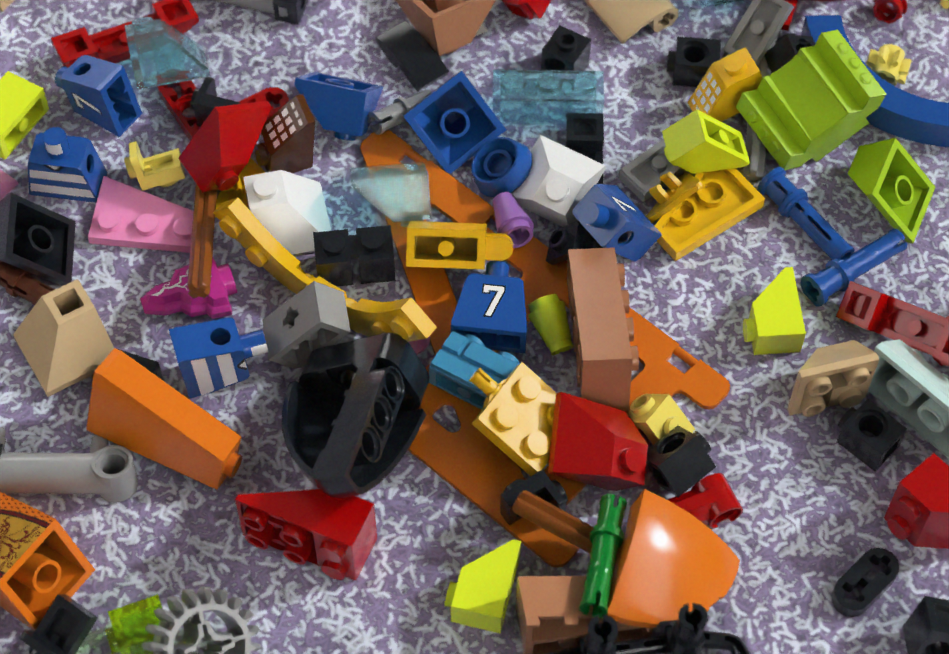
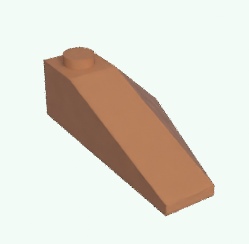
[396,0,496,56]

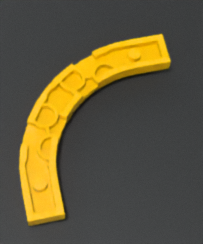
[213,197,437,342]

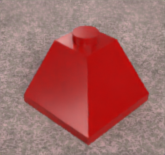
[178,101,272,192]
[548,392,648,491]

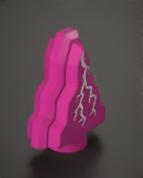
[140,257,237,319]

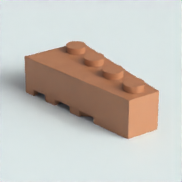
[567,247,639,413]

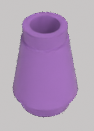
[492,192,534,248]

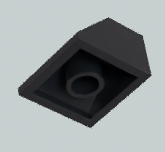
[0,193,76,286]

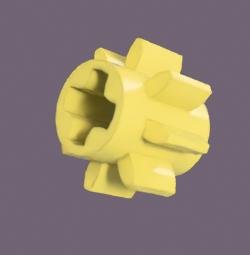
[866,44,912,86]

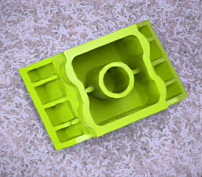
[736,30,886,170]

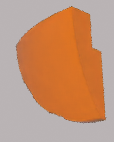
[607,489,740,628]

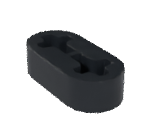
[831,548,899,617]

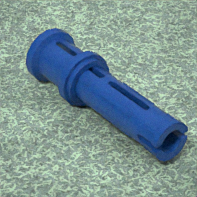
[757,167,854,260]
[800,228,907,307]

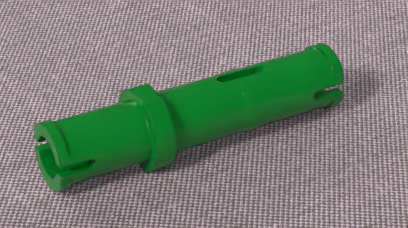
[579,494,627,618]

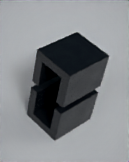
[313,225,396,286]

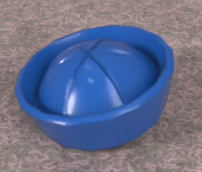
[471,137,532,197]

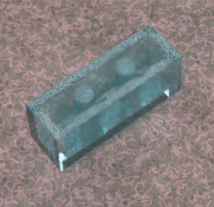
[492,70,604,125]

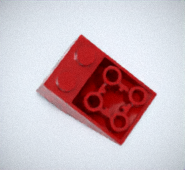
[235,489,377,581]

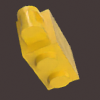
[406,221,513,270]

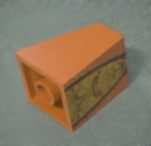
[0,492,95,630]

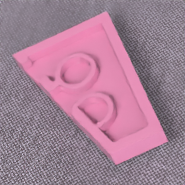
[88,176,193,253]

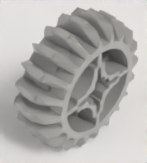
[142,586,262,654]

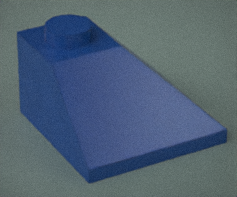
[402,71,507,174]
[294,72,383,141]

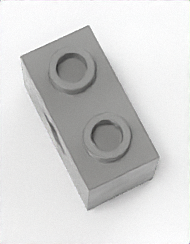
[262,281,351,369]

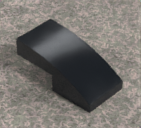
[375,21,449,92]
[566,112,604,184]

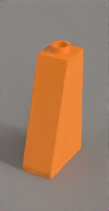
[86,348,243,490]

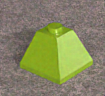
[847,137,935,243]

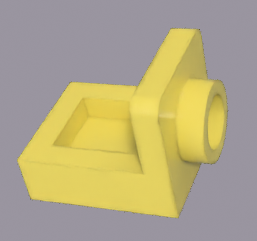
[124,141,185,191]
[628,394,695,445]

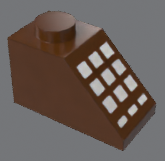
[254,94,315,173]

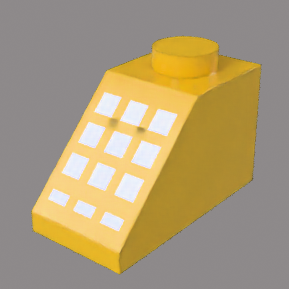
[687,47,762,122]

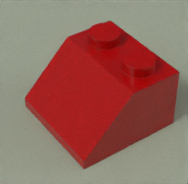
[884,453,949,549]

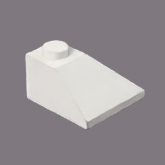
[512,135,606,227]
[243,170,331,256]

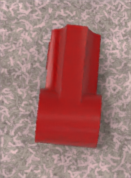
[668,473,743,528]

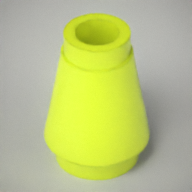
[528,294,574,355]

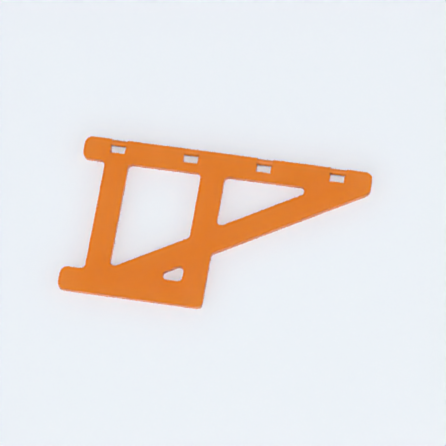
[360,130,730,568]

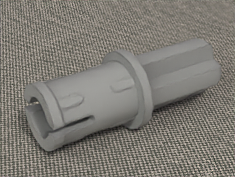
[368,89,432,135]

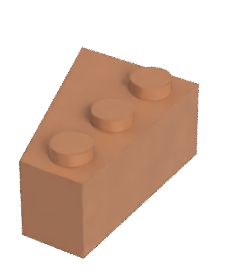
[516,576,653,654]

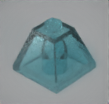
[125,17,210,90]
[350,162,432,227]

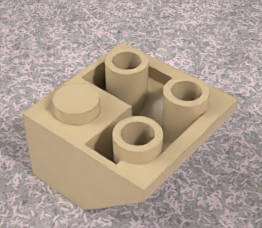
[13,279,114,397]
[787,340,879,417]

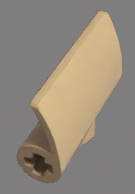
[584,0,679,44]

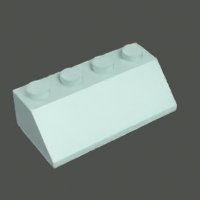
[868,339,949,459]

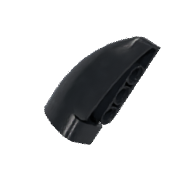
[282,333,430,499]

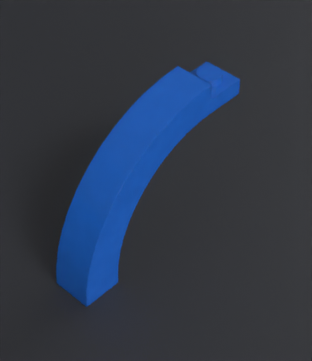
[801,15,949,147]

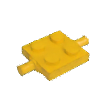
[469,362,556,476]

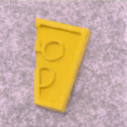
[654,168,765,261]

